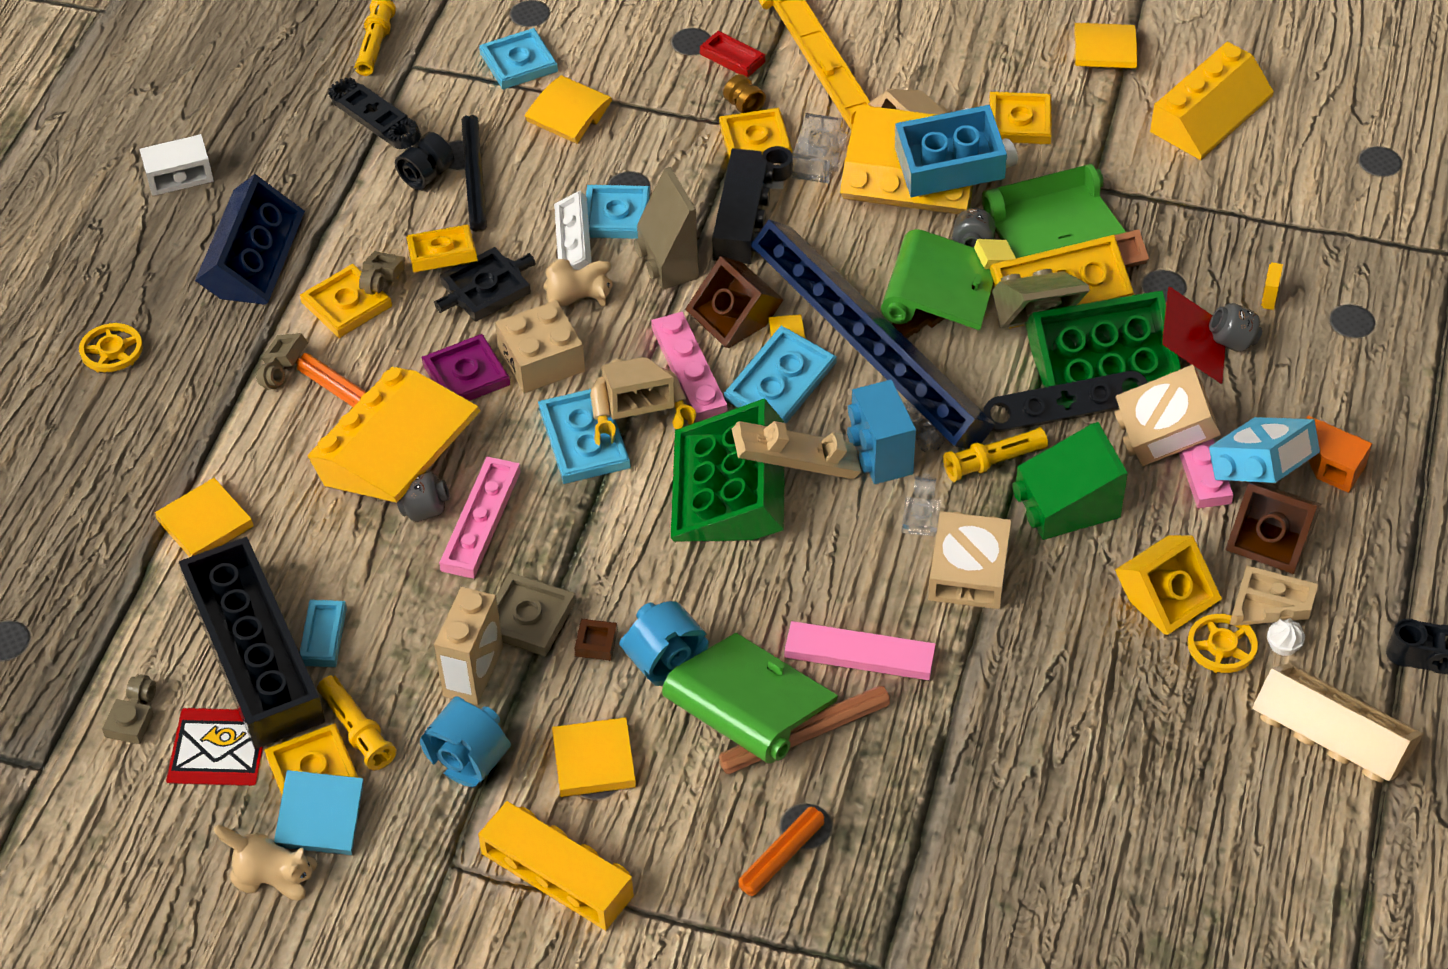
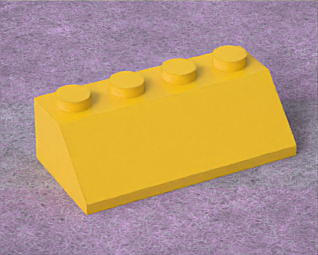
[1150,41,1274,160]

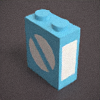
[1209,417,1320,483]

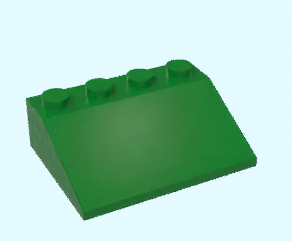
[1025,290,1181,409]
[671,398,785,542]

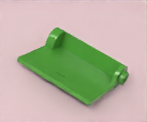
[981,164,1126,258]
[881,229,994,330]
[662,633,838,764]

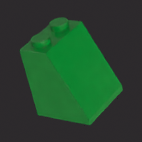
[1013,422,1128,540]

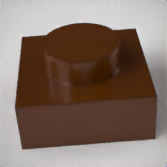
[574,619,618,661]

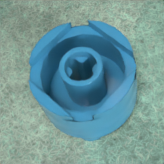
[619,601,709,686]
[420,696,511,787]

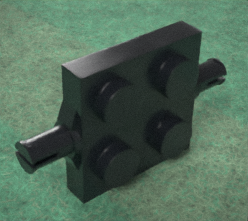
[434,247,536,322]

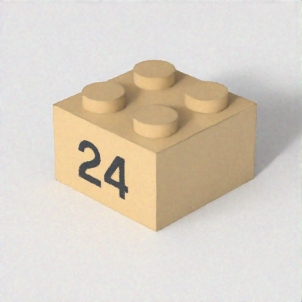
[495,300,585,393]

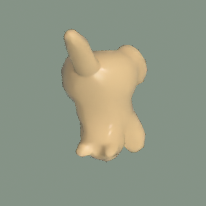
[543,259,613,307]
[214,825,318,900]

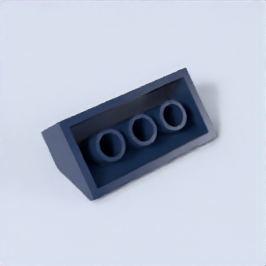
[195,174,305,305]

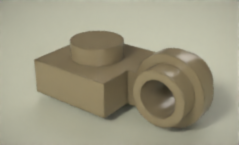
[359,251,405,295]
[256,333,308,390]
[102,674,156,744]

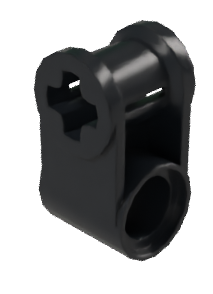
[1386,619,1448,674]

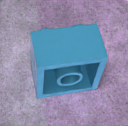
[847,379,916,485]

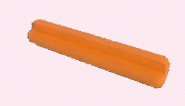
[296,353,366,407]
[738,806,824,896]

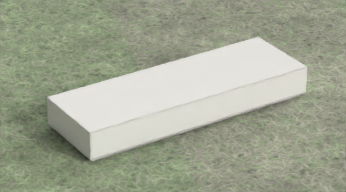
[554,190,592,270]

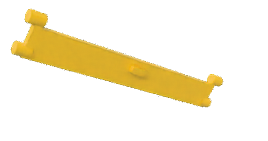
[758,0,870,131]

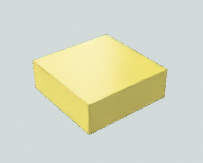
[974,239,1016,269]

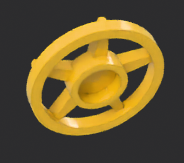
[79,323,143,373]
[1187,614,1258,673]

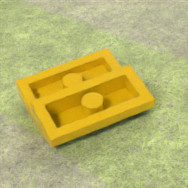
[1074,23,1137,68]
[524,75,612,144]

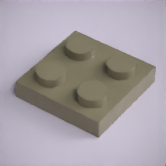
[496,572,576,657]

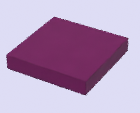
[421,334,511,401]

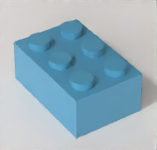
[895,105,1007,198]

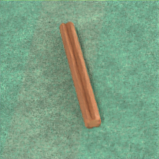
[719,685,890,774]

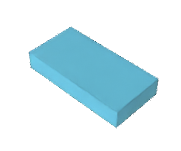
[299,600,347,667]

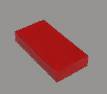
[699,31,766,78]

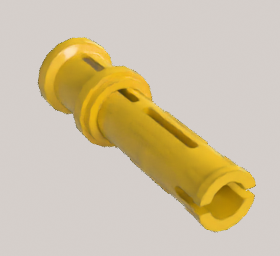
[354,0,396,76]
[943,427,1048,482]
[317,675,397,770]

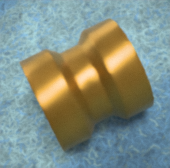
[723,74,766,113]

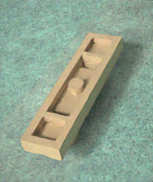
[732,421,861,479]

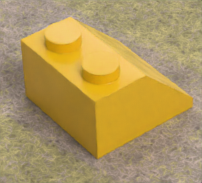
[1115,535,1222,635]

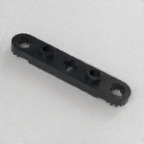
[328,77,422,149]
[982,371,1148,432]

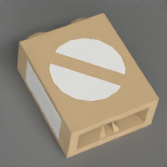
[1114,365,1221,466]
[928,511,1011,609]
[434,587,503,705]

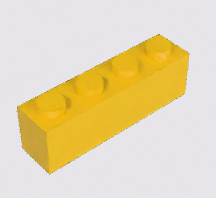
[478,801,634,931]

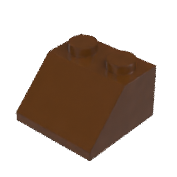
[685,256,784,348]
[1225,482,1322,574]

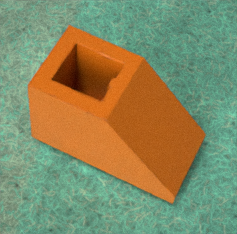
[1306,415,1372,493]

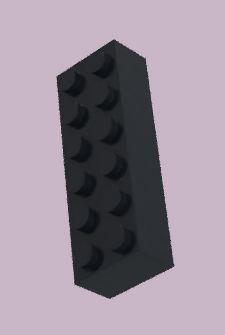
[178,536,325,749]

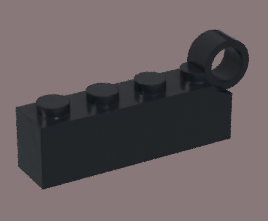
[712,146,793,264]

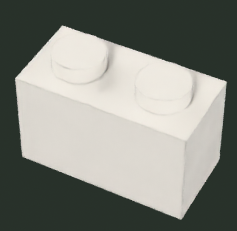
[140,134,214,196]

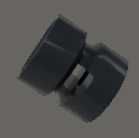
[395,132,454,190]

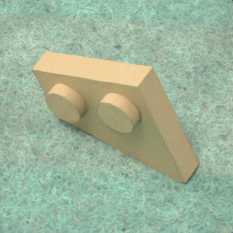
[1230,566,1318,626]

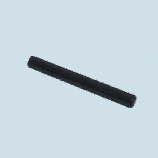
[461,114,487,232]

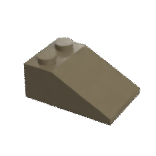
[634,167,699,290]
[992,269,1090,328]

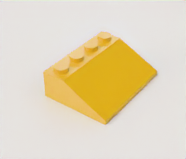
[840,105,973,214]
[307,367,481,503]

